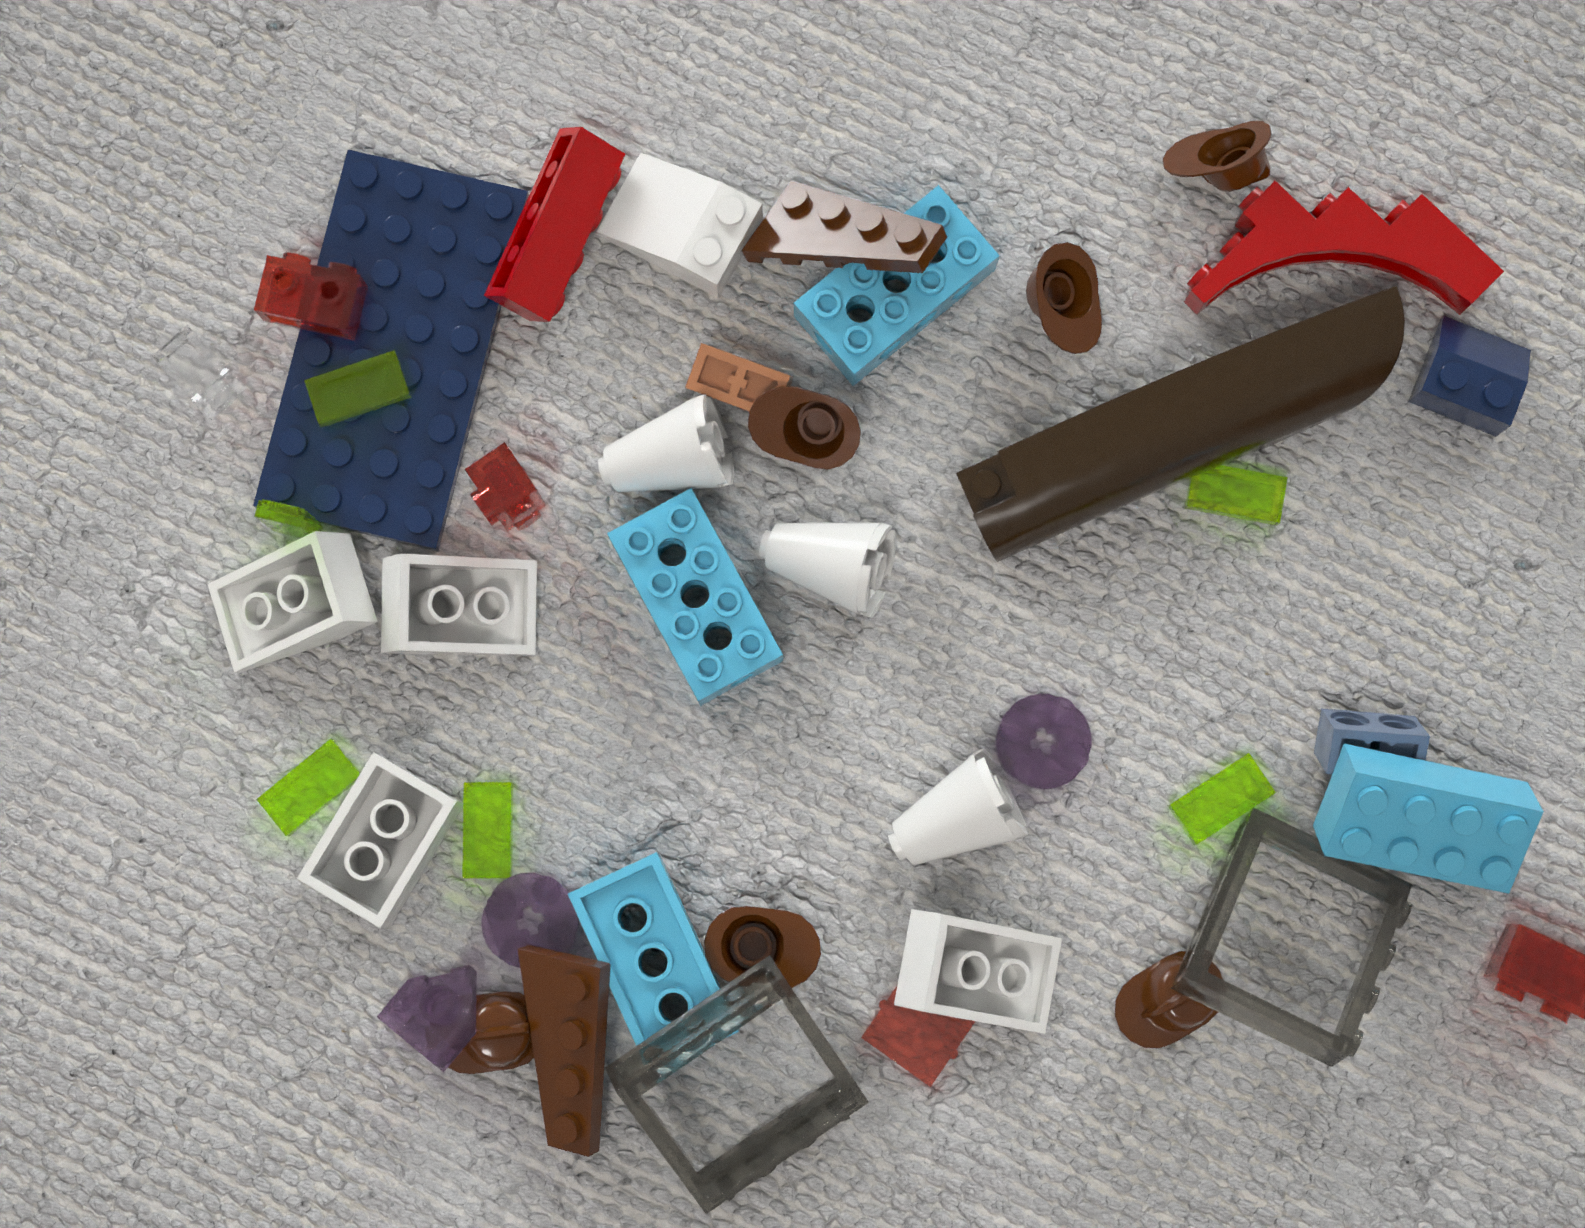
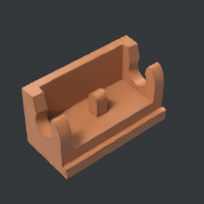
[685,343,794,411]

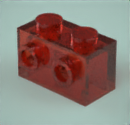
[254,252,368,340]
[465,442,546,532]
[1483,924,1585,1024]

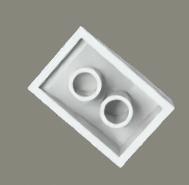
[596,153,763,299]
[207,531,378,673]
[381,554,537,655]
[894,909,1062,1034]

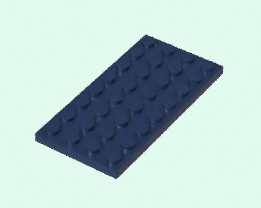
[253,149,529,552]

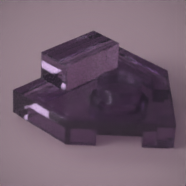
[377,965,477,1072]

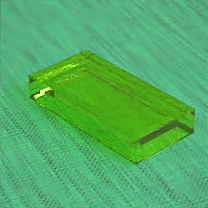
[304,350,411,428]
[1184,465,1288,526]
[254,499,323,538]
[256,738,361,837]
[1167,753,1276,845]
[462,782,513,879]

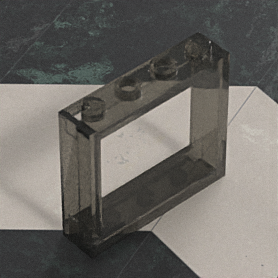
[1171,808,1413,1067]
[605,955,869,1214]

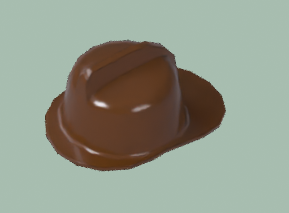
[1162,121,1272,192]
[1026,242,1102,354]
[748,386,861,470]
[704,906,821,989]
[1115,951,1224,1048]
[431,991,534,1074]

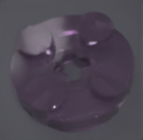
[995,694,1092,790]
[481,873,579,968]

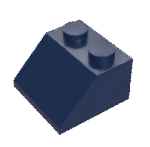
[1408,315,1531,437]

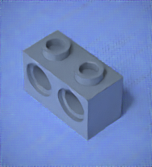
[1314,708,1430,774]

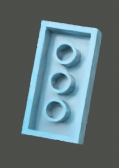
[1313,744,1544,894]

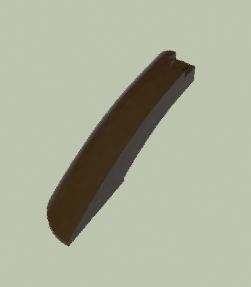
[956,286,1405,562]

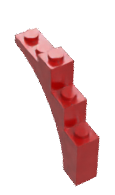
[1184,181,1504,315]

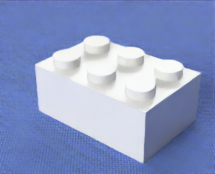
[297,752,464,929]

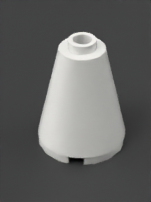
[598,394,735,492]
[759,523,896,618]
[888,748,1028,865]

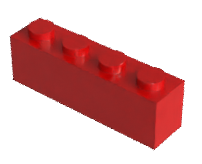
[484,126,626,322]

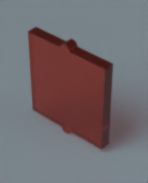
[861,984,976,1087]

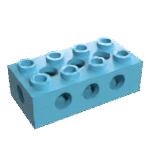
[793,185,1000,386]
[607,488,784,706]
[568,852,740,1074]

